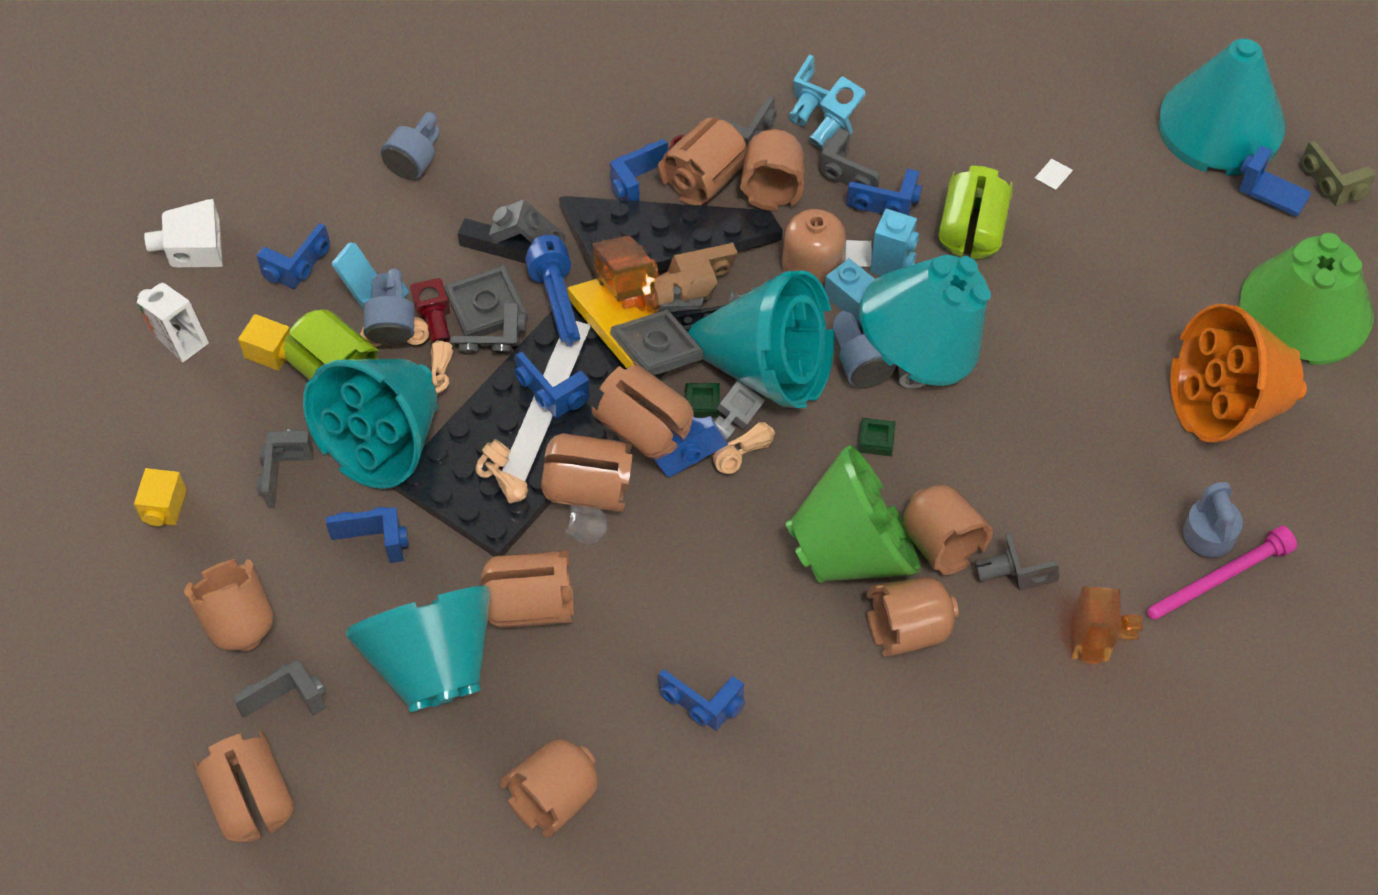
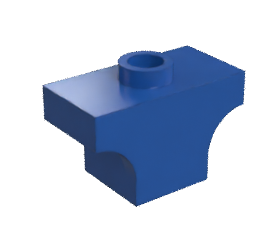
[654,414,728,478]

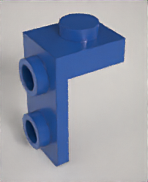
[610,139,668,201]
[1239,145,1311,216]
[846,169,923,215]
[256,223,330,290]
[514,352,589,419]
[326,507,409,563]
[658,669,745,731]

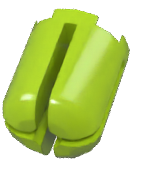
[939,166,1013,259]
[283,309,379,380]

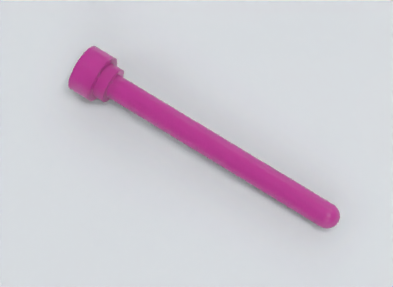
[1147,525,1297,620]

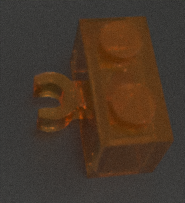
[592,235,658,309]
[1071,586,1142,664]

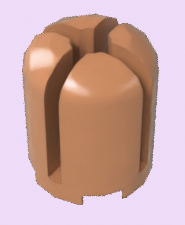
[658,118,746,205]
[592,361,693,459]
[541,433,633,512]
[481,550,574,628]
[193,731,294,842]

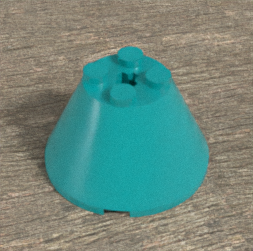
[859,255,991,386]
[303,359,438,489]
[345,585,491,713]

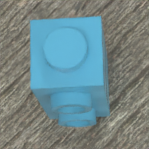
[870,209,920,276]
[825,258,874,321]

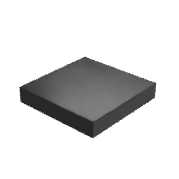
[444,265,529,336]
[610,309,704,376]

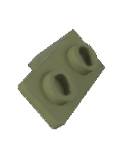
[1301,140,1376,206]

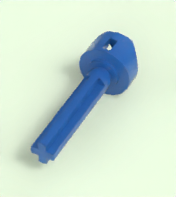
[525,235,580,346]

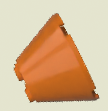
[1170,304,1307,443]

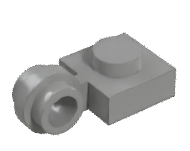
[715,381,765,440]

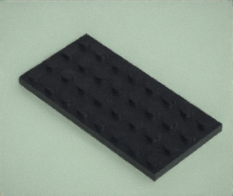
[392,305,667,557]

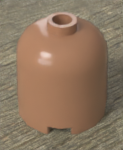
[740,129,805,211]
[781,209,847,289]
[903,484,993,576]
[184,559,274,651]
[867,577,959,657]
[500,739,599,838]

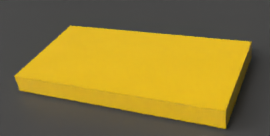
[567,279,657,368]

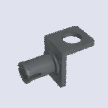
[975,533,1059,590]

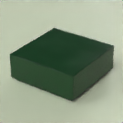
[686,383,720,418]
[858,418,896,457]

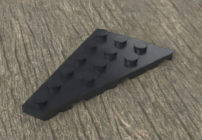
[559,196,783,286]

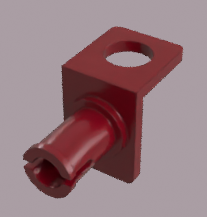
[410,278,450,345]

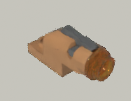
[634,243,738,313]

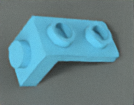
[332,242,409,310]

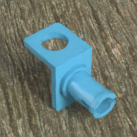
[788,54,829,127]
[809,77,866,149]

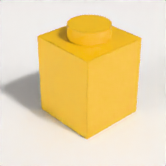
[238,314,290,371]
[134,468,187,526]

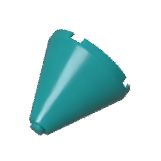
[1158,39,1286,176]
[688,270,835,408]

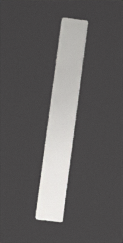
[502,321,591,481]

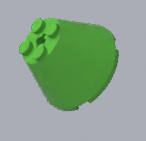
[1239,233,1374,365]
[786,445,921,583]

